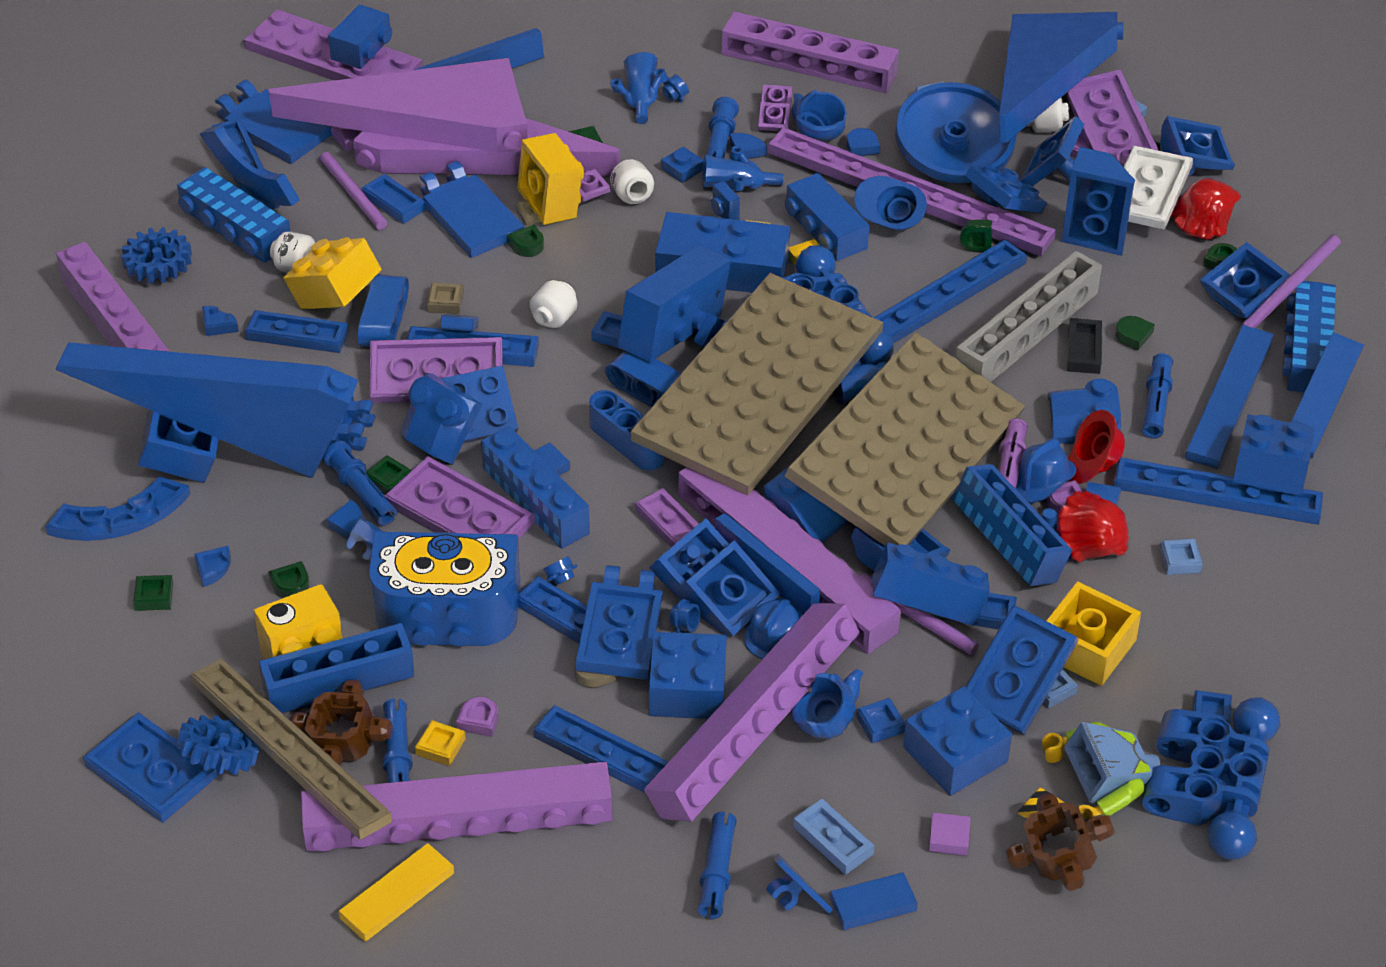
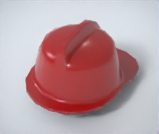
[1068,409,1125,484]

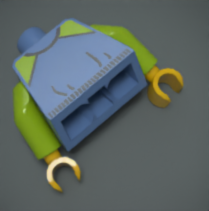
[1042,722,1160,821]

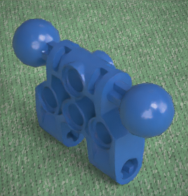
[783,245,894,365]
[1142,697,1280,860]

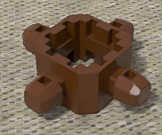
[289,680,393,766]
[1006,793,1115,891]

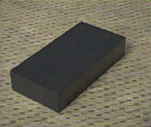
[1067,318,1102,374]

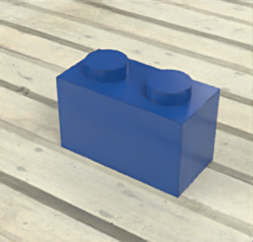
[328,4,392,69]

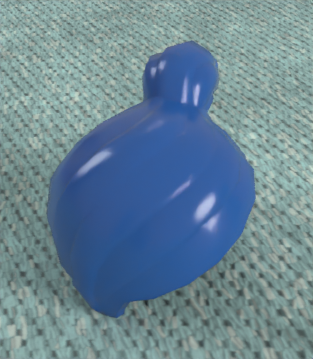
[792,90,847,142]
[791,669,863,739]

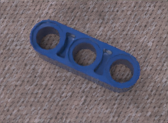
[358,274,409,347]
[605,351,682,407]
[589,390,665,470]

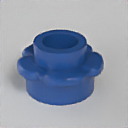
[662,74,689,102]
[543,556,578,586]
[670,599,701,633]

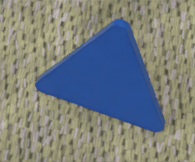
[766,853,833,913]

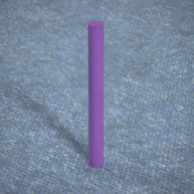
[320,152,388,230]
[1241,234,1342,328]
[860,573,979,656]

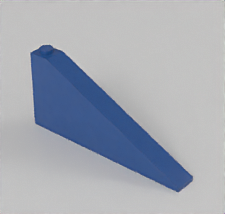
[999,12,1123,143]
[55,342,358,478]

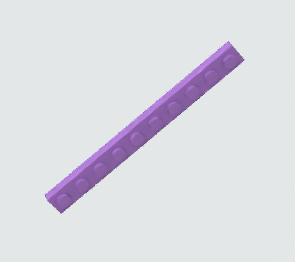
[768,127,1056,256]

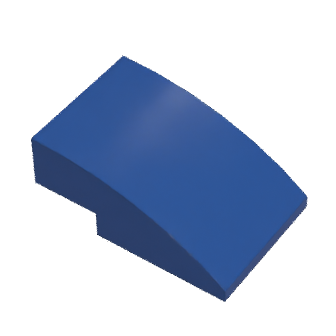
[649,518,781,638]

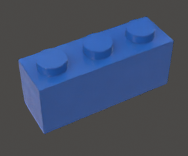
[785,173,870,261]
[872,542,990,626]

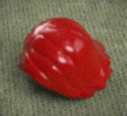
[1171,178,1241,240]
[1057,491,1129,563]

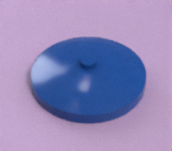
[895,82,1017,183]

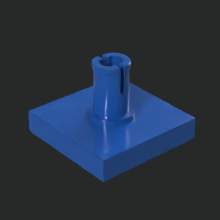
[1020,116,1085,186]

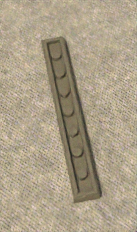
[191,659,392,840]

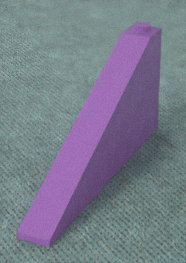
[269,58,528,152]
[353,118,620,176]

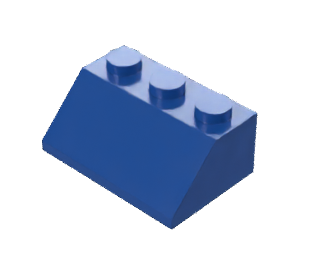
[1061,147,1135,256]
[764,467,849,543]

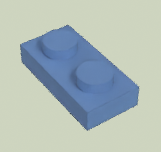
[793,799,875,875]

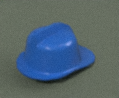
[854,175,927,231]
[1016,438,1077,503]
[744,598,804,659]

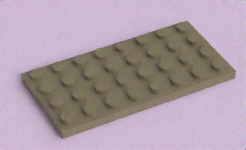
[631,273,883,495]
[784,333,1025,546]

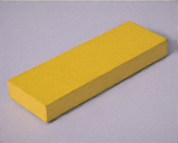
[339,843,454,942]

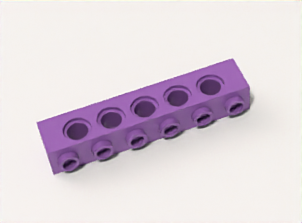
[722,12,899,93]

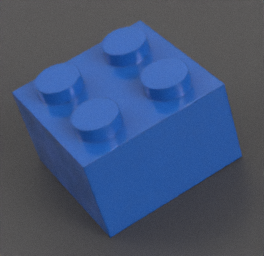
[138,410,219,483]
[1233,414,1315,496]
[649,632,727,719]
[903,686,1012,796]

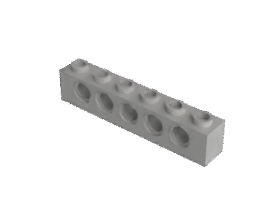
[956,251,1102,382]

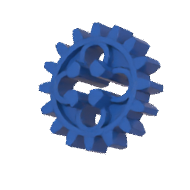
[121,227,192,284]
[176,715,260,775]

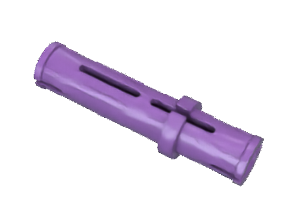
[998,418,1028,489]

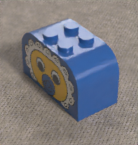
[369,531,521,646]

